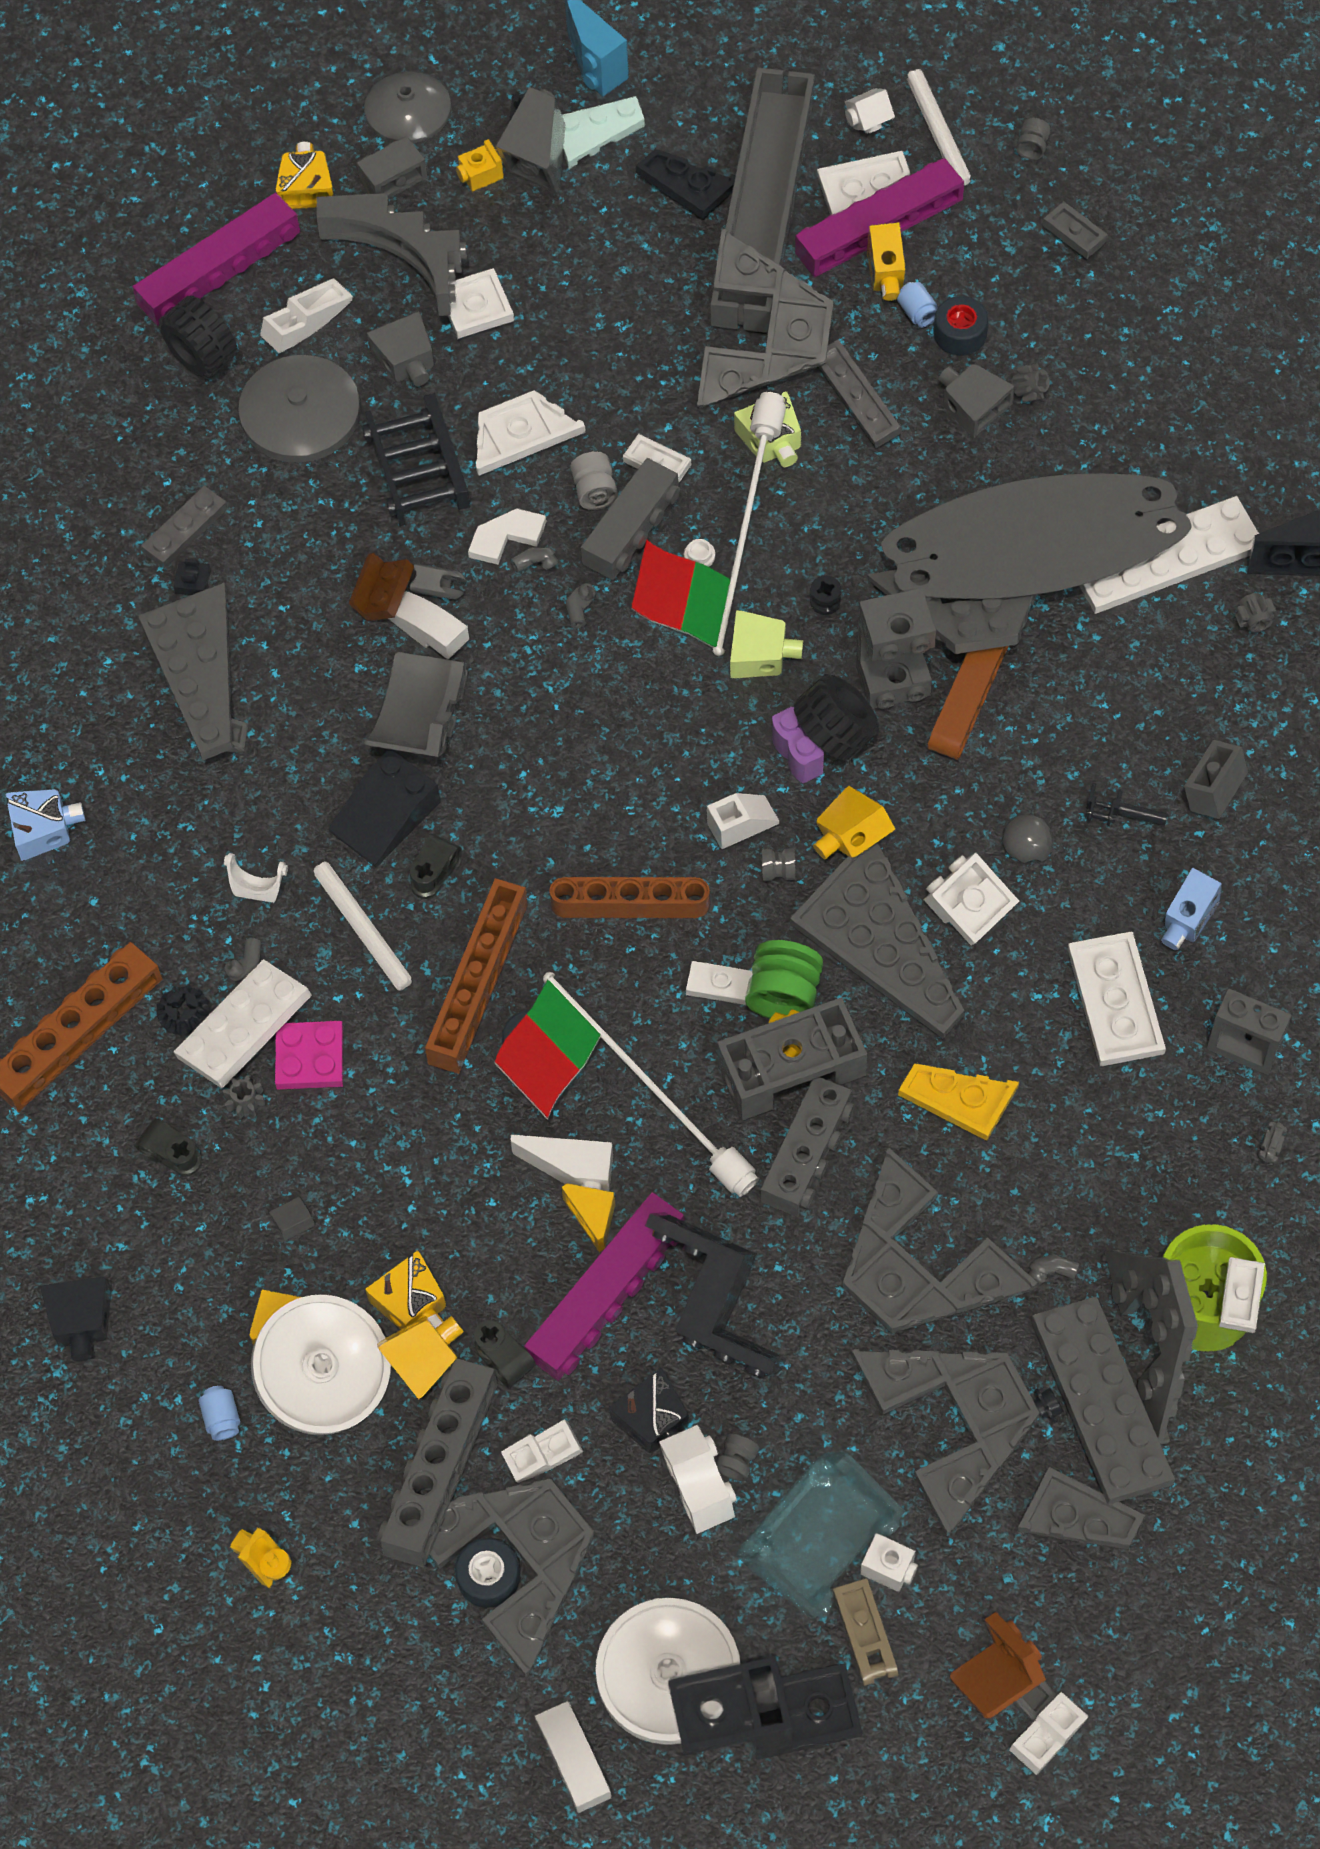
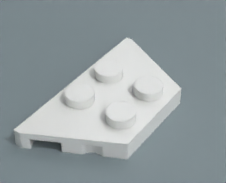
[476,390,585,476]

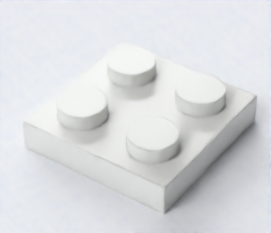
[448,268,514,339]

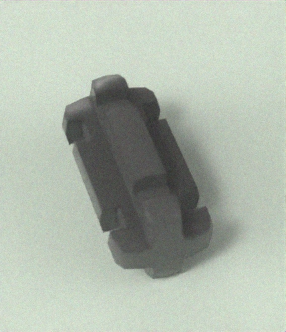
[1258,1122,1287,1163]

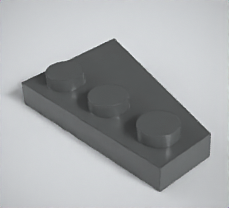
[1017,1467,1145,1550]

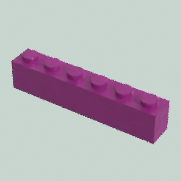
[795,157,964,278]
[132,192,300,326]
[524,1192,685,1381]

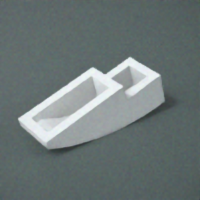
[260,278,353,353]
[388,591,469,660]
[535,1701,611,1813]

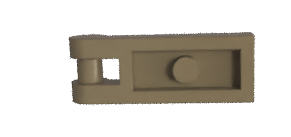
[833,1578,898,1686]

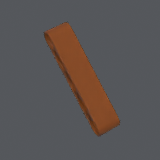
[927,646,1009,760]
[549,877,710,918]

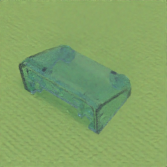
[736,1452,905,1618]

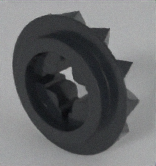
[156,984,209,1035]

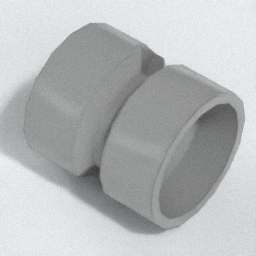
[570,452,618,510]

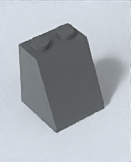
[496,87,565,194]

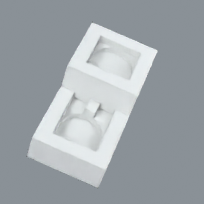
[501,1419,584,1483]
[1009,1692,1088,1775]

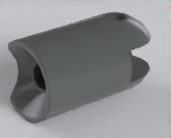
[410,563,467,599]

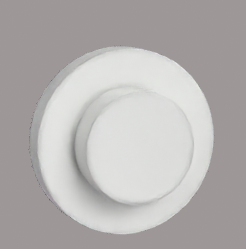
[684,539,715,567]

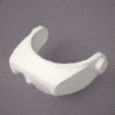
[224,853,288,903]

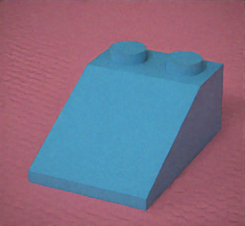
[565,0,629,97]

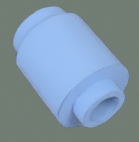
[897,282,938,327]
[198,1386,240,1440]

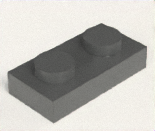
[1043,201,1108,259]

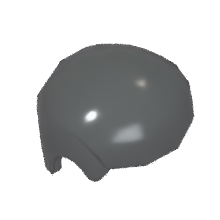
[1002,814,1054,864]

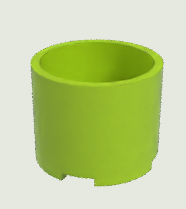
[1164,1224,1267,1352]

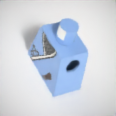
[6,789,85,861]
[1161,868,1222,950]

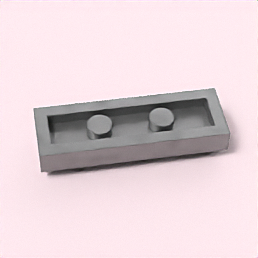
[141,486,228,569]

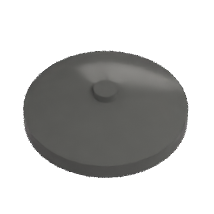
[239,355,361,463]

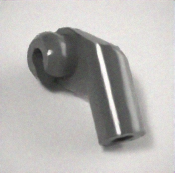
[510,547,558,573]

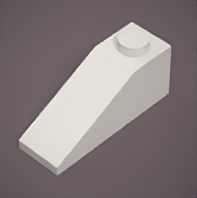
[511,1135,613,1191]

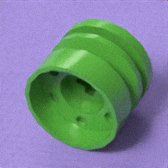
[745,940,823,1019]

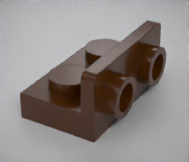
[349,553,414,621]

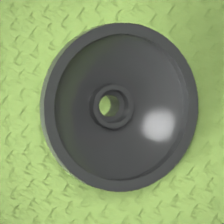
[364,71,451,144]

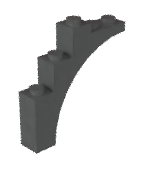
[317,193,467,316]

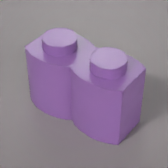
[772,707,824,783]

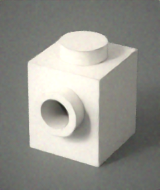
[845,88,895,133]
[861,1533,918,1592]

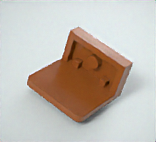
[950,1612,1046,1718]

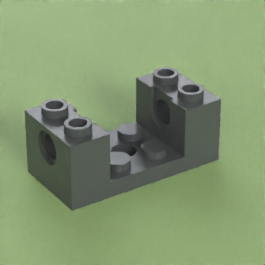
[856,588,936,709]
[717,997,867,1121]

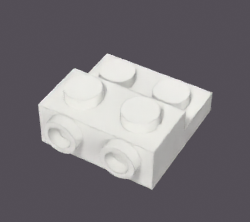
[923,853,1019,945]

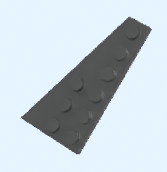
[138,582,232,760]

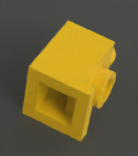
[456,139,504,192]

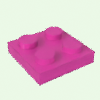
[275,1021,343,1089]

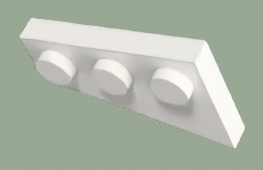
[817,151,910,215]

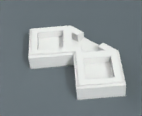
[468,509,546,565]

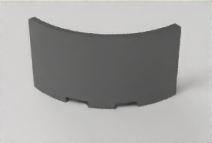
[364,652,469,757]

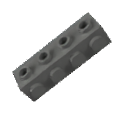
[581,458,681,580]
[761,1077,855,1217]

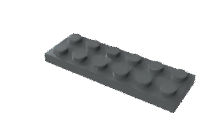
[1031,1296,1175,1505]

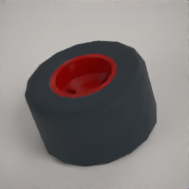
[933,296,989,355]

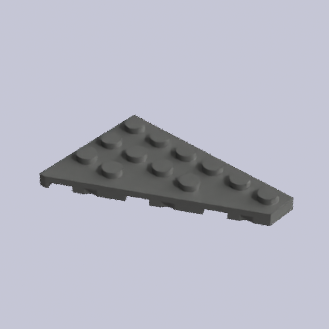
[790,842,964,1039]

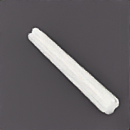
[907,69,970,185]
[314,862,412,990]

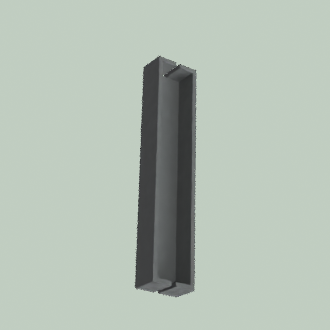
[711,67,815,333]

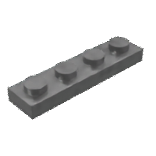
[818,340,902,448]

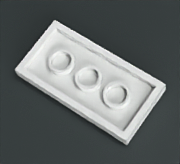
[1067,932,1166,1067]
[174,959,312,1089]

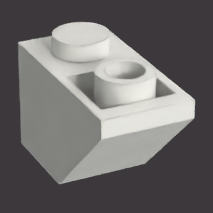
[707,793,779,849]

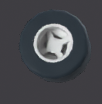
[455,1538,520,1608]

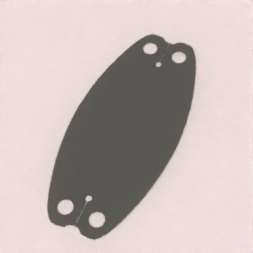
[881,474,1192,599]

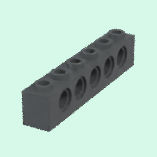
[378,1358,498,1568]

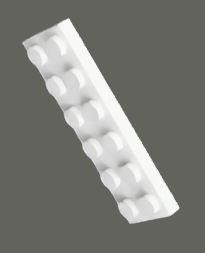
[1079,496,1259,614]

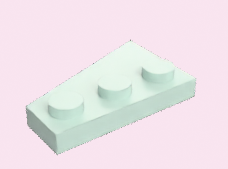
[562,97,645,169]

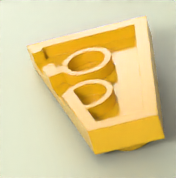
[898,1063,1019,1141]

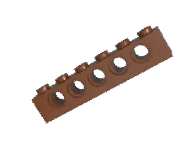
[425,878,528,1074]
[0,942,163,1112]

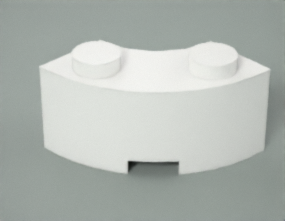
[659,1425,737,1534]

